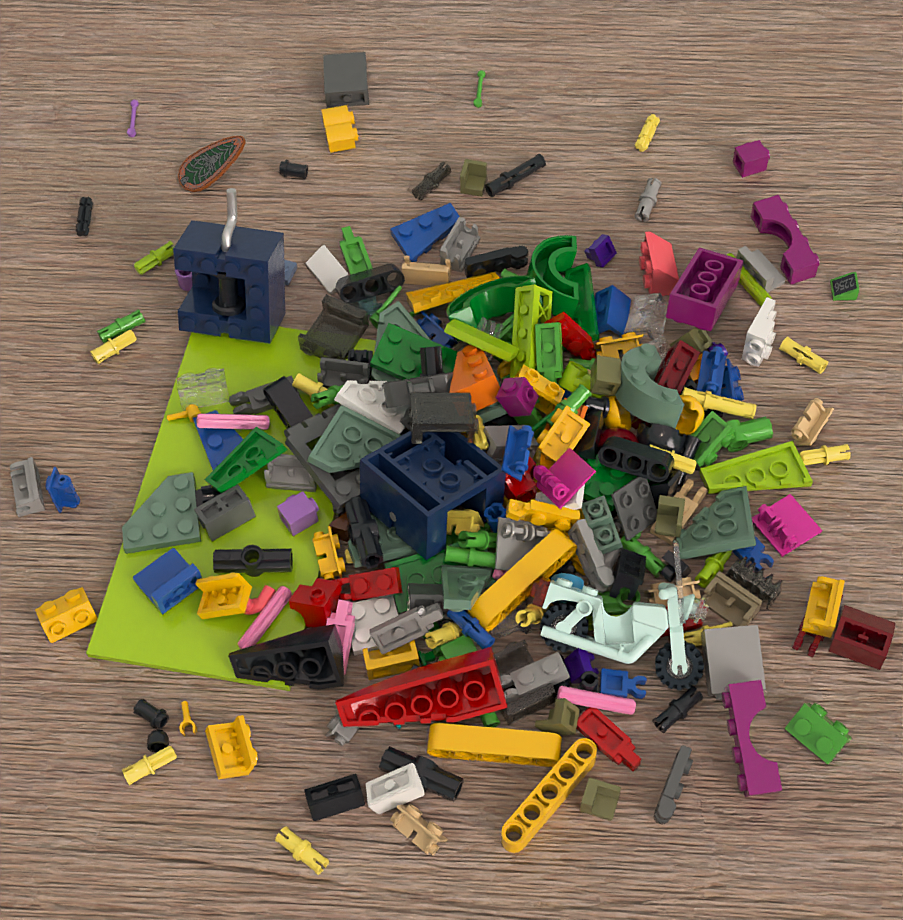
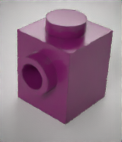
[733,140,770,178]
[496,377,539,417]

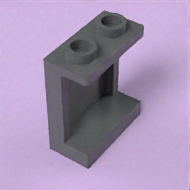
[323,52,369,108]

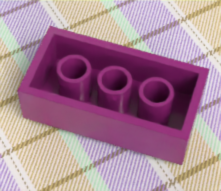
[665,247,744,332]

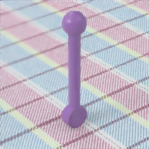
[127,99,139,137]

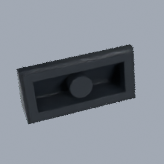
[573,410,604,459]
[304,774,365,821]

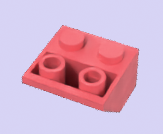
[639,232,679,297]

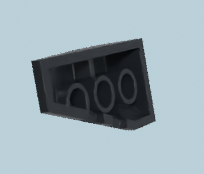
[228,624,344,690]

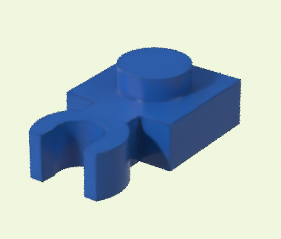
[732,536,774,575]
[599,668,647,699]

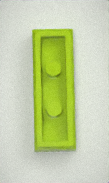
[444,319,520,362]

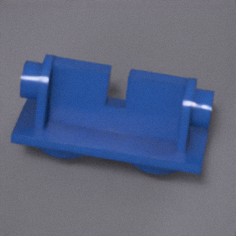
[416,311,458,349]
[696,346,727,396]
[721,358,744,401]
[501,425,534,481]
[46,467,80,513]

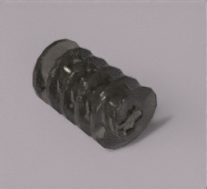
[726,556,783,610]

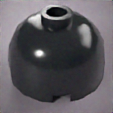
[636,423,687,455]

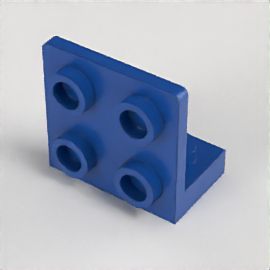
[133,548,202,615]

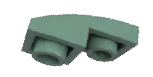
[582,496,623,554]

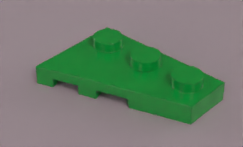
[204,427,287,494]

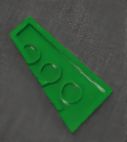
[562,263,599,352]

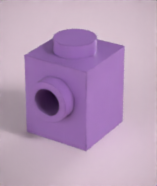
[277,491,319,536]

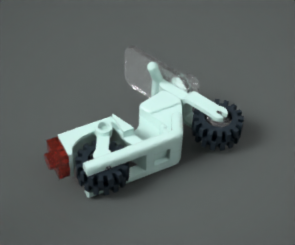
[530,540,709,691]

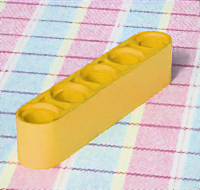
[468,529,577,631]
[427,723,562,767]
[501,738,597,853]

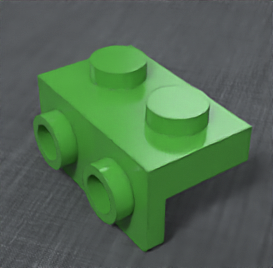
[691,411,736,468]
[784,702,852,764]

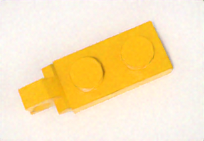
[506,499,580,531]

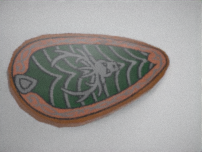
[178,136,246,192]

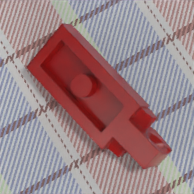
[544,312,596,360]
[576,707,641,772]

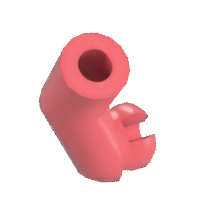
[244,585,276,615]

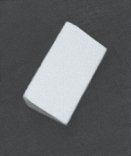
[306,245,348,295]
[366,763,425,814]

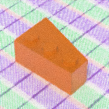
[449,345,500,419]

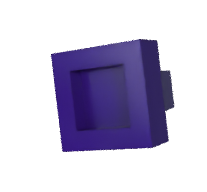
[584,234,617,268]
[564,648,599,684]

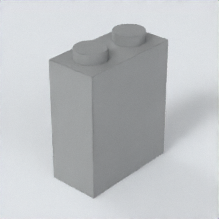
[701,625,766,700]

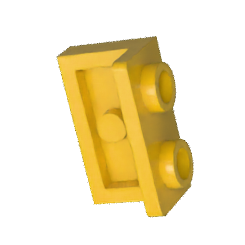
[514,365,565,415]
[536,406,590,462]
[196,573,252,619]
[35,587,98,643]
[205,715,258,779]

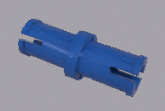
[447,610,495,649]

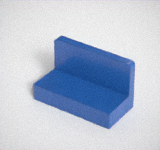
[595,285,631,338]

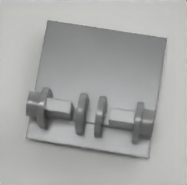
[495,517,550,571]

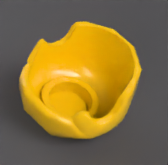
[675,395,705,435]
[604,396,631,430]

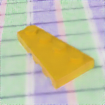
[406,272,500,313]

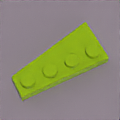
[699,441,813,494]

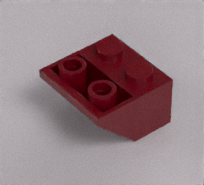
[828,605,896,670]

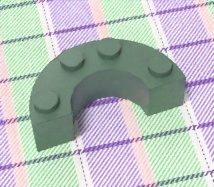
[615,344,684,428]

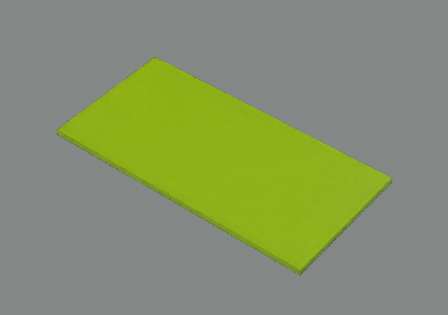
[86,327,376,691]

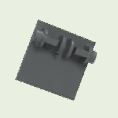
[611,476,657,541]

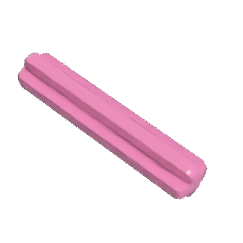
[196,413,270,430]
[238,586,292,649]
[557,686,636,715]

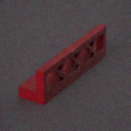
[631,340,701,429]

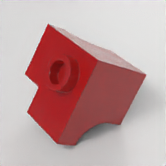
[504,457,537,503]
[289,578,342,628]

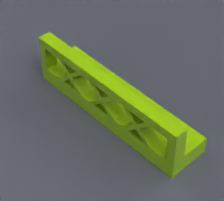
[510,285,552,378]

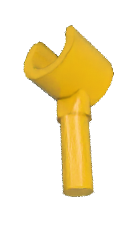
[167,404,201,423]
[179,701,197,737]

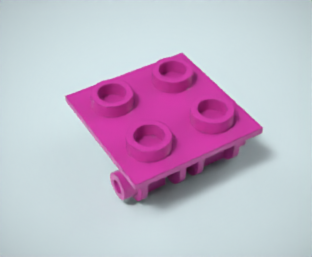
[533,447,596,509]
[752,494,822,557]

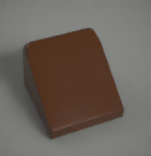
[329,512,350,542]

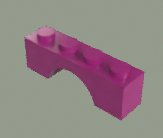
[751,195,820,285]
[722,680,782,797]

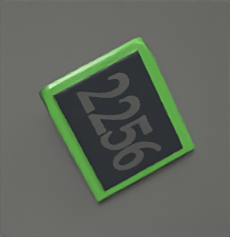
[830,272,859,301]

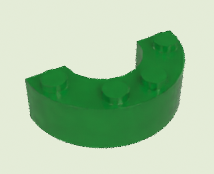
[526,235,579,318]
[446,276,543,342]

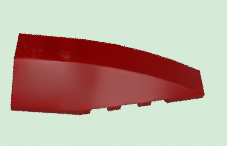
[335,647,508,727]

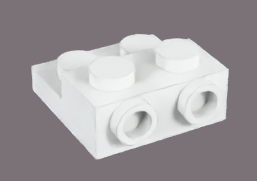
[741,297,777,367]

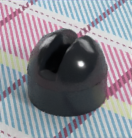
[147,729,169,753]

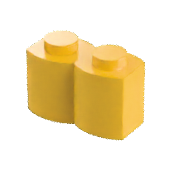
[321,105,359,153]

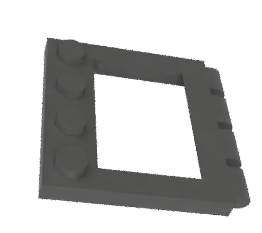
[284,404,360,510]

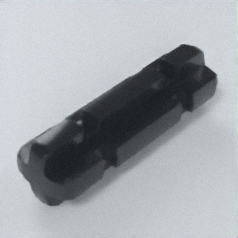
[75,197,93,236]

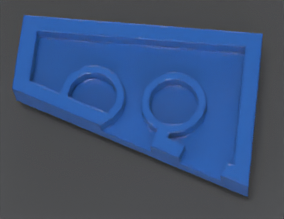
[390,203,460,262]
[193,410,243,470]

